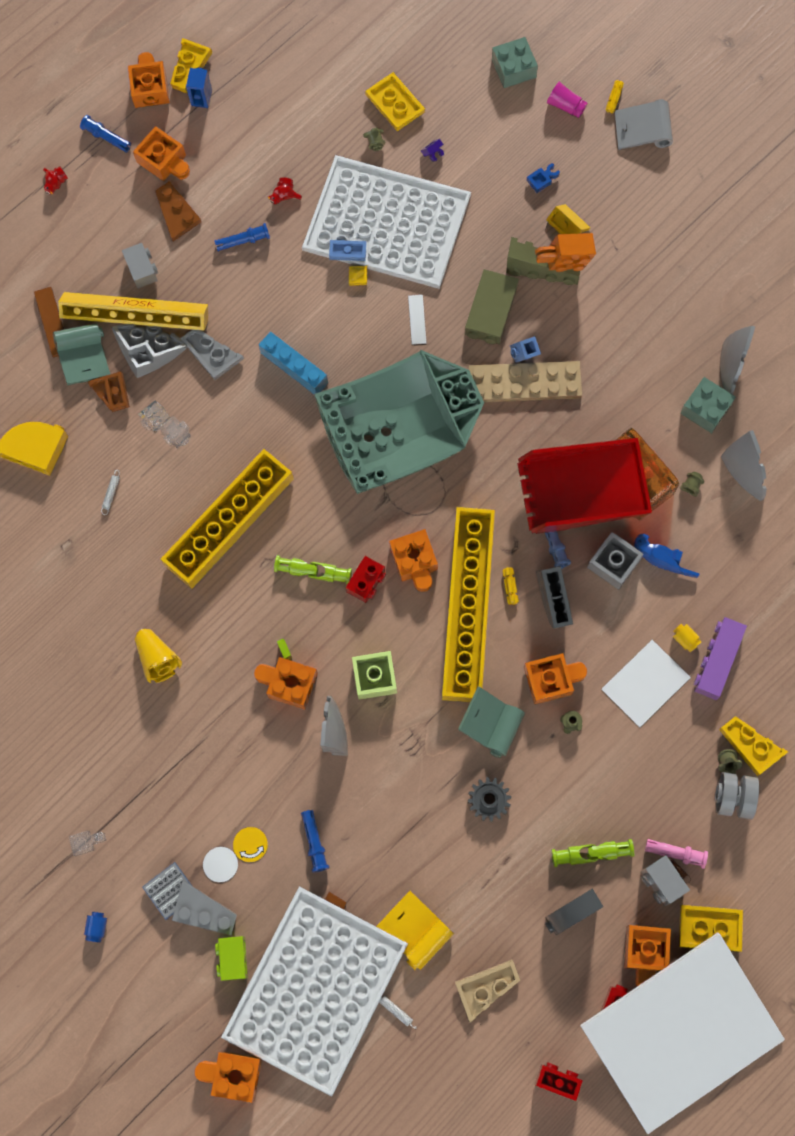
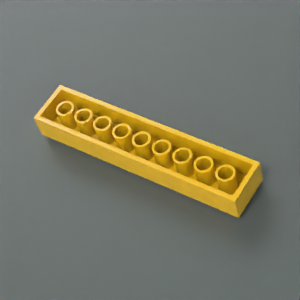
[442,507,495,702]

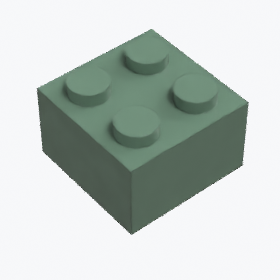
[492,37,538,88]
[680,377,736,434]

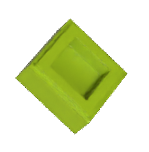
[277,639,292,660]

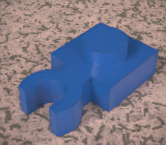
[526,163,560,193]

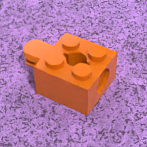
[128,52,170,108]
[133,126,190,181]
[535,233,596,272]
[389,529,438,592]
[524,653,587,705]
[254,657,318,710]
[624,925,671,986]
[195,1051,262,1103]

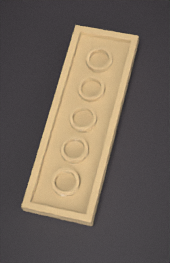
[469,361,582,402]

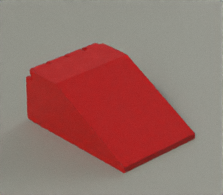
[517,438,652,534]

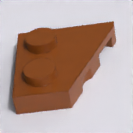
[87,371,130,412]

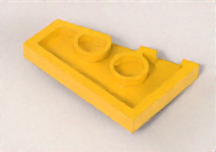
[170,38,213,93]
[719,716,788,776]

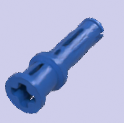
[80,115,131,153]
[214,223,270,251]
[301,810,330,873]

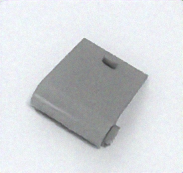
[615,99,673,150]

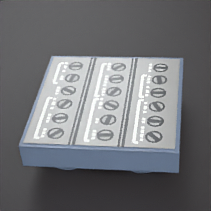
[142,862,192,920]

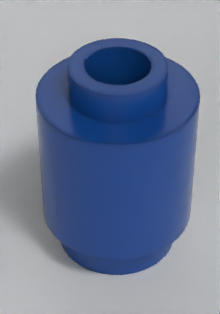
[84,912,107,942]

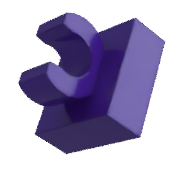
[421,139,444,162]

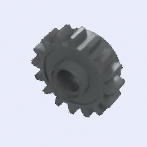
[468,777,511,822]

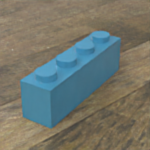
[258,331,328,394]

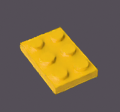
[365,72,425,131]
[679,905,743,952]

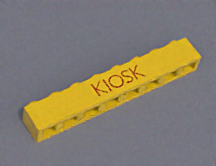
[58,292,209,330]

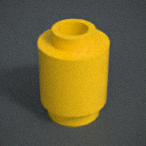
[673,623,701,652]

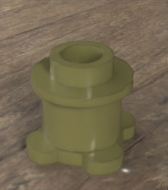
[363,127,386,151]
[680,472,704,497]
[560,711,582,734]
[717,749,743,774]

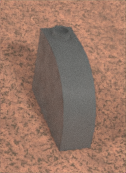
[536,566,573,629]
[545,888,604,935]

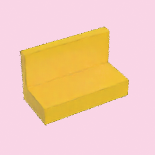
[546,204,591,234]

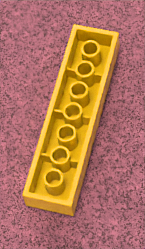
[160,449,294,589]

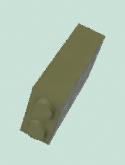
[465,269,519,345]

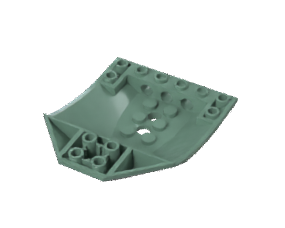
[314,350,484,494]

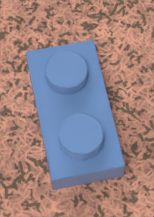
[329,240,367,261]

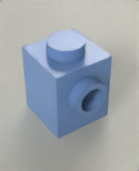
[510,336,541,363]

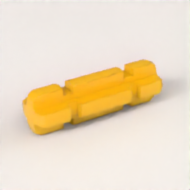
[605,80,624,113]
[503,567,519,605]

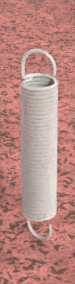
[101,470,120,515]
[379,996,416,1029]

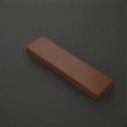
[34,287,64,358]

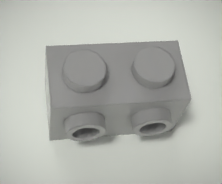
[122,243,158,289]

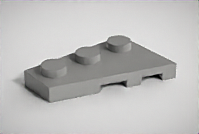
[181,329,244,380]
[172,880,237,935]

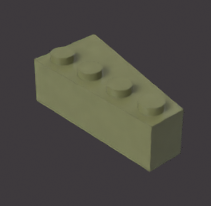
[506,237,580,285]

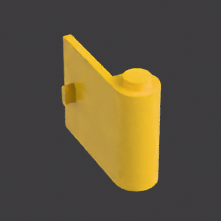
[376,890,454,970]

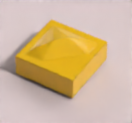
[349,266,367,286]

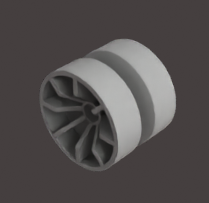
[715,772,759,820]

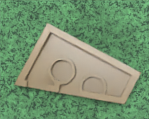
[455,960,520,1022]

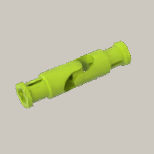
[274,555,352,585]
[551,839,635,867]

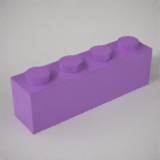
[693,617,747,700]

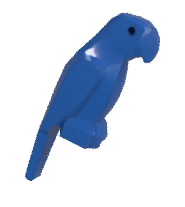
[633,534,700,578]

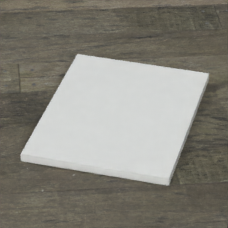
[302,155,471,289]
[221,886,408,1097]
[580,933,785,1134]

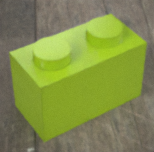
[215,936,248,981]

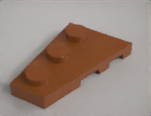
[155,181,201,242]

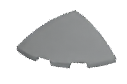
[112,324,187,378]
[720,326,755,395]
[721,430,767,501]
[320,696,348,756]

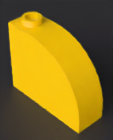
[0,422,68,476]

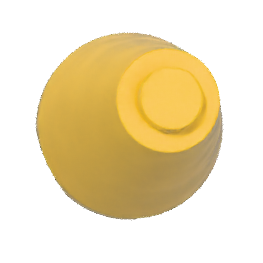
[134,629,182,683]

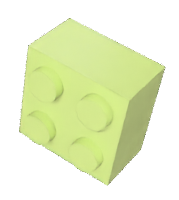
[352,651,397,700]

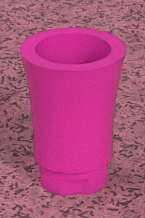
[547,81,588,118]

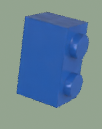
[186,68,212,108]

